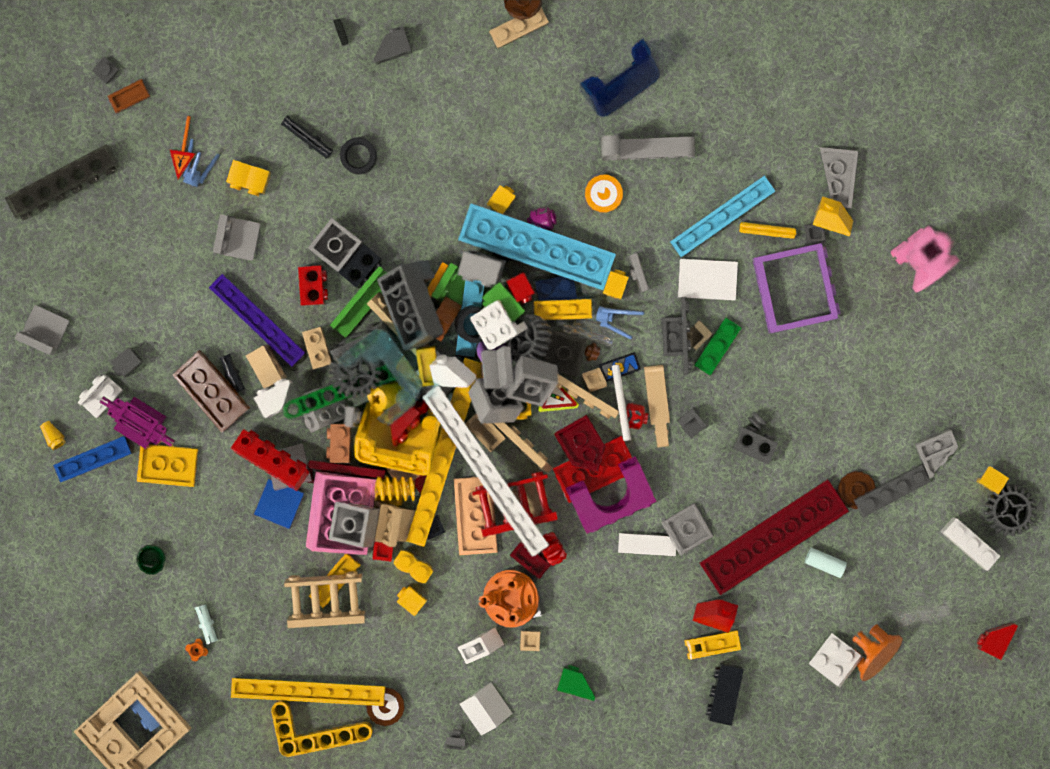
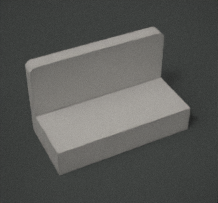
[481,346,514,389]

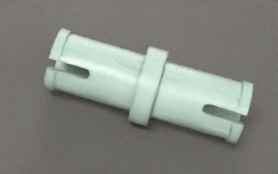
[195,604,218,644]

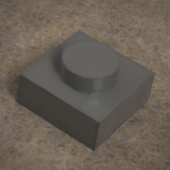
[92,57,119,84]

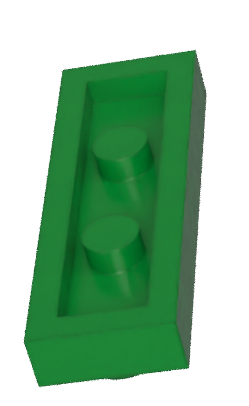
[694,317,741,376]

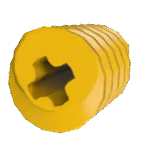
[367,381,404,411]
[375,477,415,501]

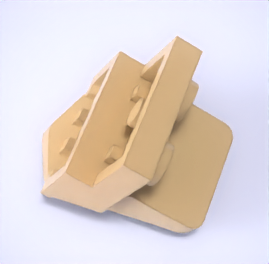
[374,500,415,547]

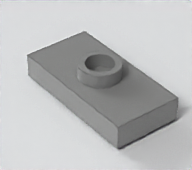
[629,253,649,293]

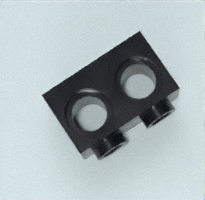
[339,244,382,289]

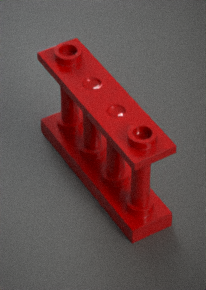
[472,471,558,537]

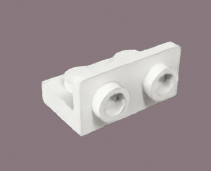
[78,374,123,418]

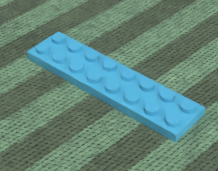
[458,204,616,291]

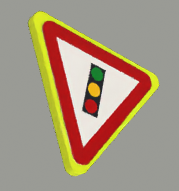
[538,386,579,412]

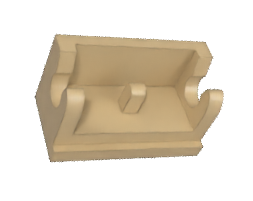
[246,344,287,388]
[465,413,506,452]

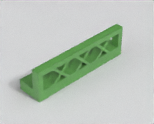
[330,266,387,338]

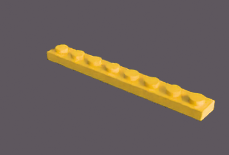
[231,678,385,706]

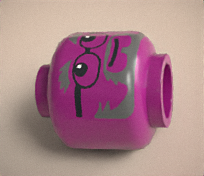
[527,206,557,231]

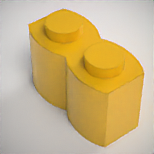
[226,160,271,197]
[393,550,434,583]

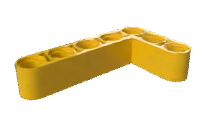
[271,700,373,757]

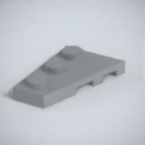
[820,147,858,209]

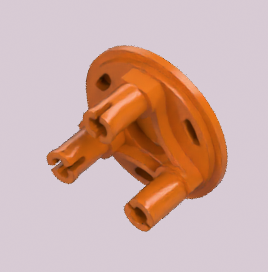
[479,570,539,628]
[853,624,902,681]

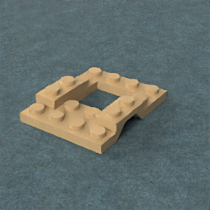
[74,671,192,769]

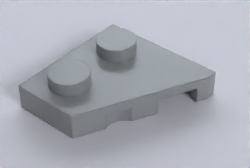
[915,429,958,478]

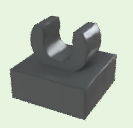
[445,729,465,750]

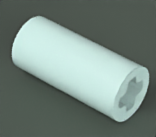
[804,547,847,578]

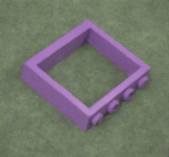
[752,243,840,334]

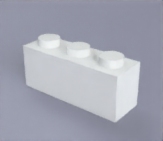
[940,517,1000,571]

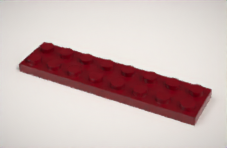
[699,479,849,595]

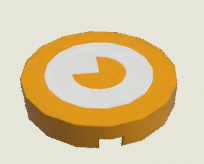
[585,175,623,213]

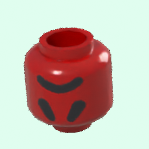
[626,403,649,430]

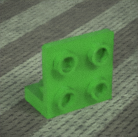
[432,263,465,310]

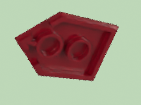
[553,414,606,472]

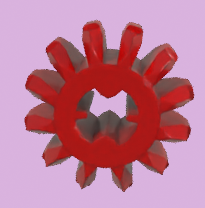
[541,532,567,566]

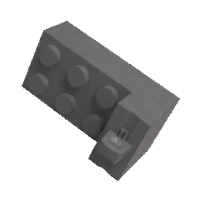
[377,260,444,351]

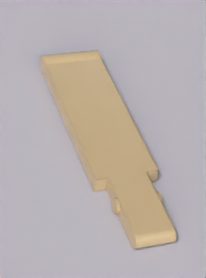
[644,365,670,448]

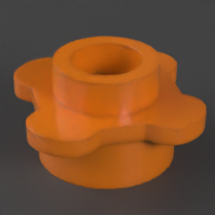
[185,639,208,661]

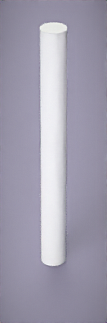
[612,365,631,441]

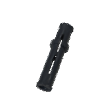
[281,115,333,159]

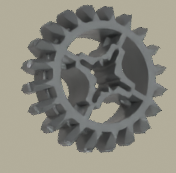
[506,314,552,363]
[328,346,381,399]
[984,484,1037,536]

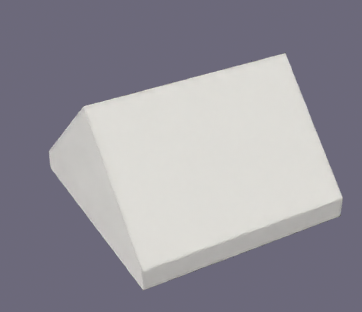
[460,682,513,735]

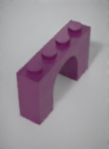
[566,456,657,534]

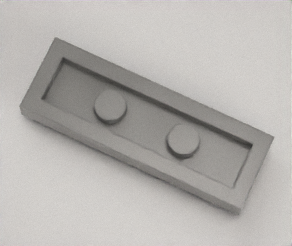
[345,407,363,427]

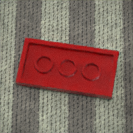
[552,436,632,503]

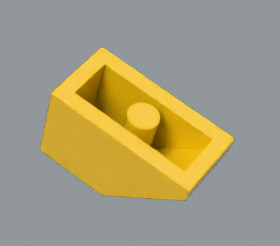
[813,196,853,236]

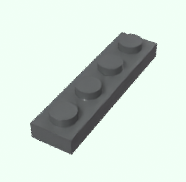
[853,465,930,517]

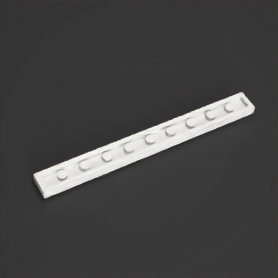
[423,386,549,556]

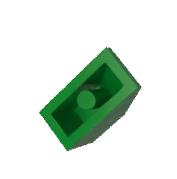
[557,664,595,701]

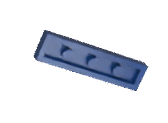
[53,436,133,483]

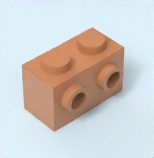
[326,424,352,463]

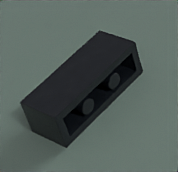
[706,663,744,726]

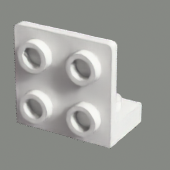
[470,300,528,350]

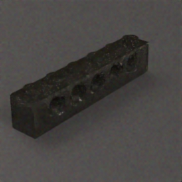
[5,144,120,221]

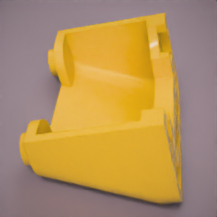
[355,402,441,475]

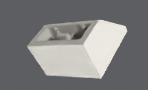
[254,378,294,418]

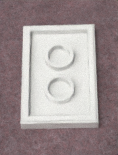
[678,259,738,301]

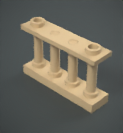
[284,571,366,628]

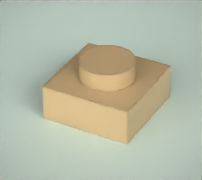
[582,368,607,393]
[520,631,540,651]

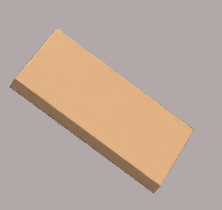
[454,477,498,555]

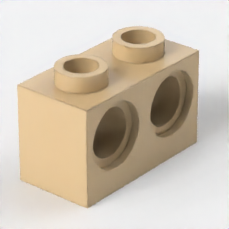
[302,327,333,370]

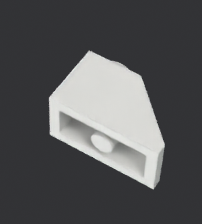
[430,355,477,387]
[457,628,504,664]

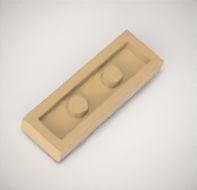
[489,8,549,49]

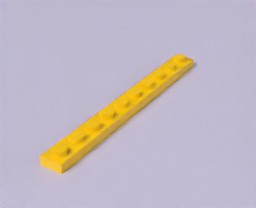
[406,358,482,547]

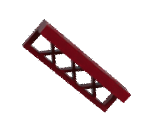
[307,460,386,484]

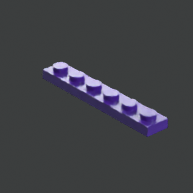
[209,274,305,367]

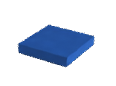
[254,479,304,529]

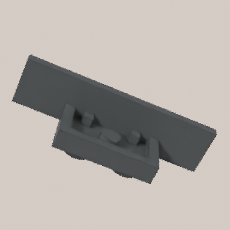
[662,297,692,375]

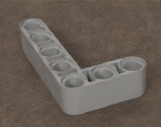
[601,135,695,161]

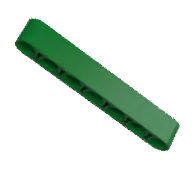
[283,360,409,419]

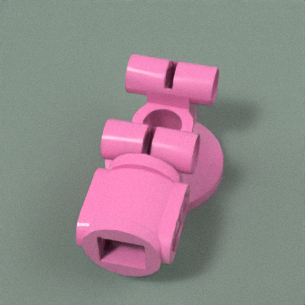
[890,226,960,293]

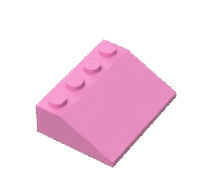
[306,471,376,555]

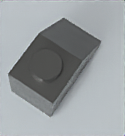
[374,27,412,65]

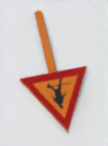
[170,116,196,180]

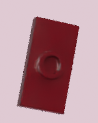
[510,540,551,579]

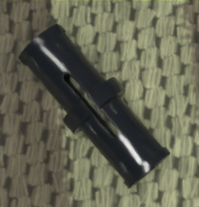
[219,354,245,392]

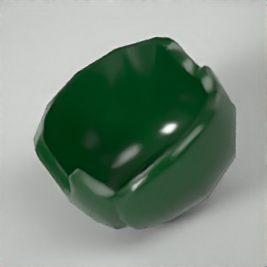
[136,545,166,575]

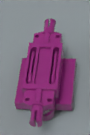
[99,396,175,449]

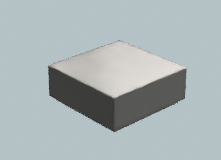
[804,224,827,244]

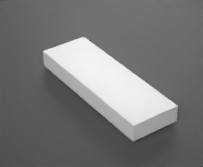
[618,533,676,556]

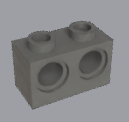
[732,425,778,464]

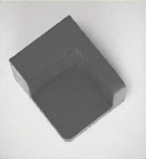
[677,409,707,438]

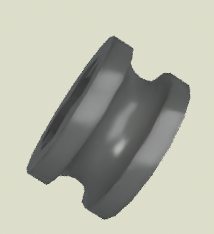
[747,412,766,430]

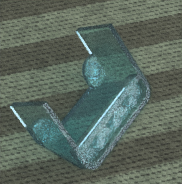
[336,329,422,425]

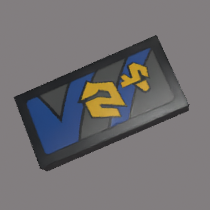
[599,352,641,382]

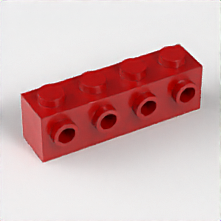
[231,429,310,492]

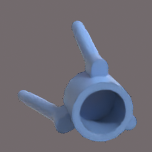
[183,139,220,187]
[596,306,644,339]

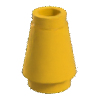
[40,421,66,450]

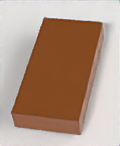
[107,79,151,114]

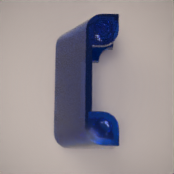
[579,39,660,117]

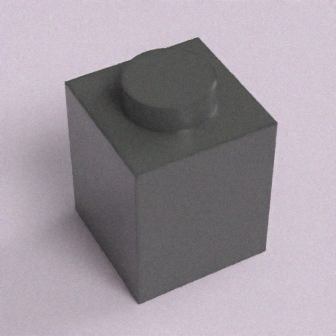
[111,347,144,377]

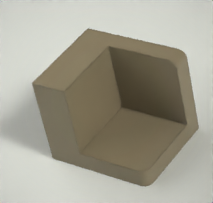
[687,320,713,350]

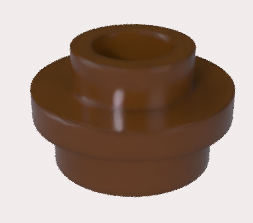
[584,342,600,361]

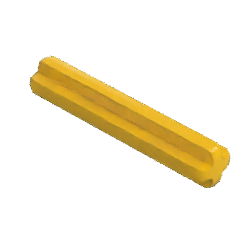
[739,222,796,239]

